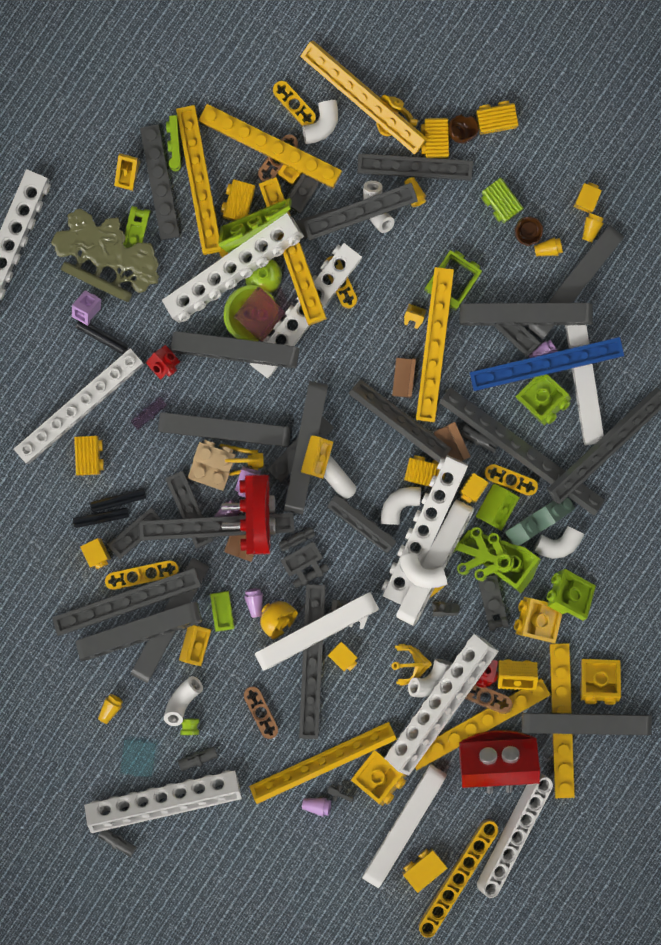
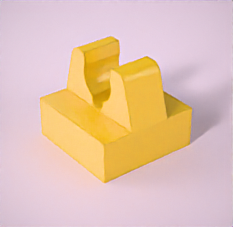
[404,304,427,329]

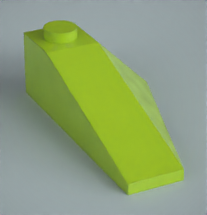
[218,198,291,253]
[460,530,541,593]

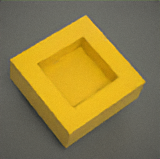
[277,165,302,186]

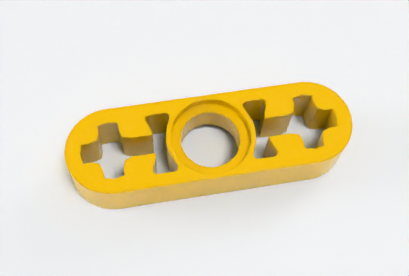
[273,81,316,126]
[325,256,357,309]
[484,464,538,496]

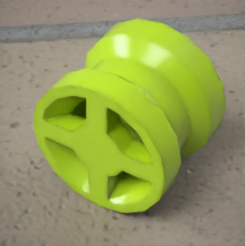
[180,718,199,735]

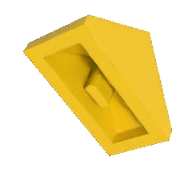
[114,153,140,191]

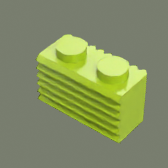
[481,178,524,224]

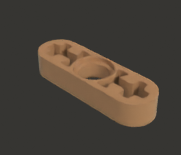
[258,135,298,182]
[465,685,513,714]
[244,686,278,739]

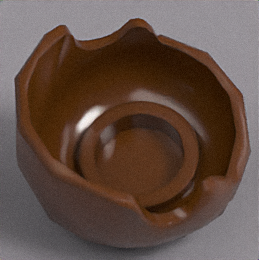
[448,114,479,144]
[514,216,543,246]

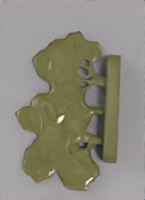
[51,209,159,302]

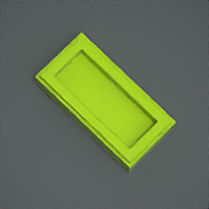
[210,591,235,632]

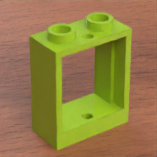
[424,250,482,311]

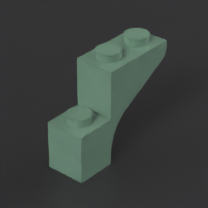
[505,497,575,546]

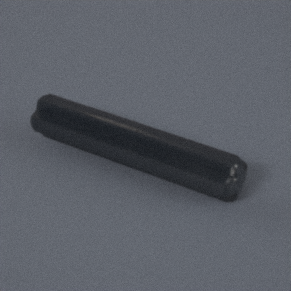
[75,321,128,354]
[90,489,146,512]
[73,508,129,528]

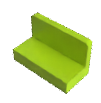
[476,484,520,531]

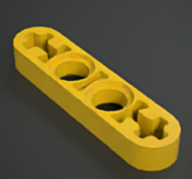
[105,560,179,590]

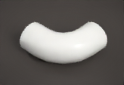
[302,100,338,144]
[363,181,395,233]
[324,455,356,499]
[381,487,421,525]
[533,526,585,559]
[399,553,447,589]
[408,659,453,698]
[164,676,203,726]

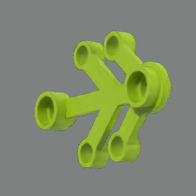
[453,527,514,581]

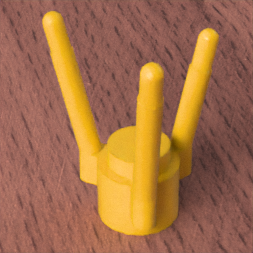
[219,444,263,476]

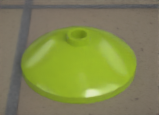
[224,285,277,342]

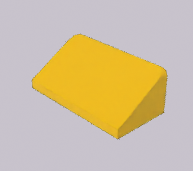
[301,435,333,479]
[179,625,211,666]

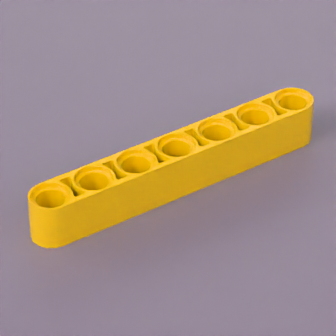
[419,819,498,938]

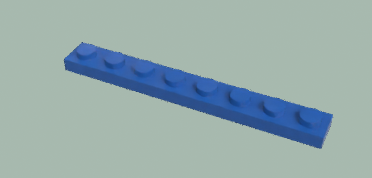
[470,337,625,391]

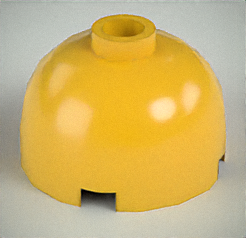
[260,601,298,640]

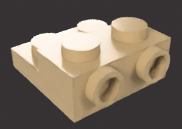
[187,440,236,491]

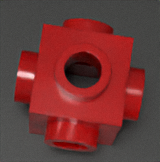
[145,345,181,380]
[475,660,498,688]

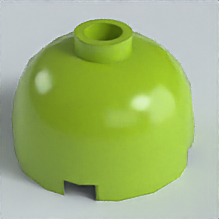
[245,259,283,294]

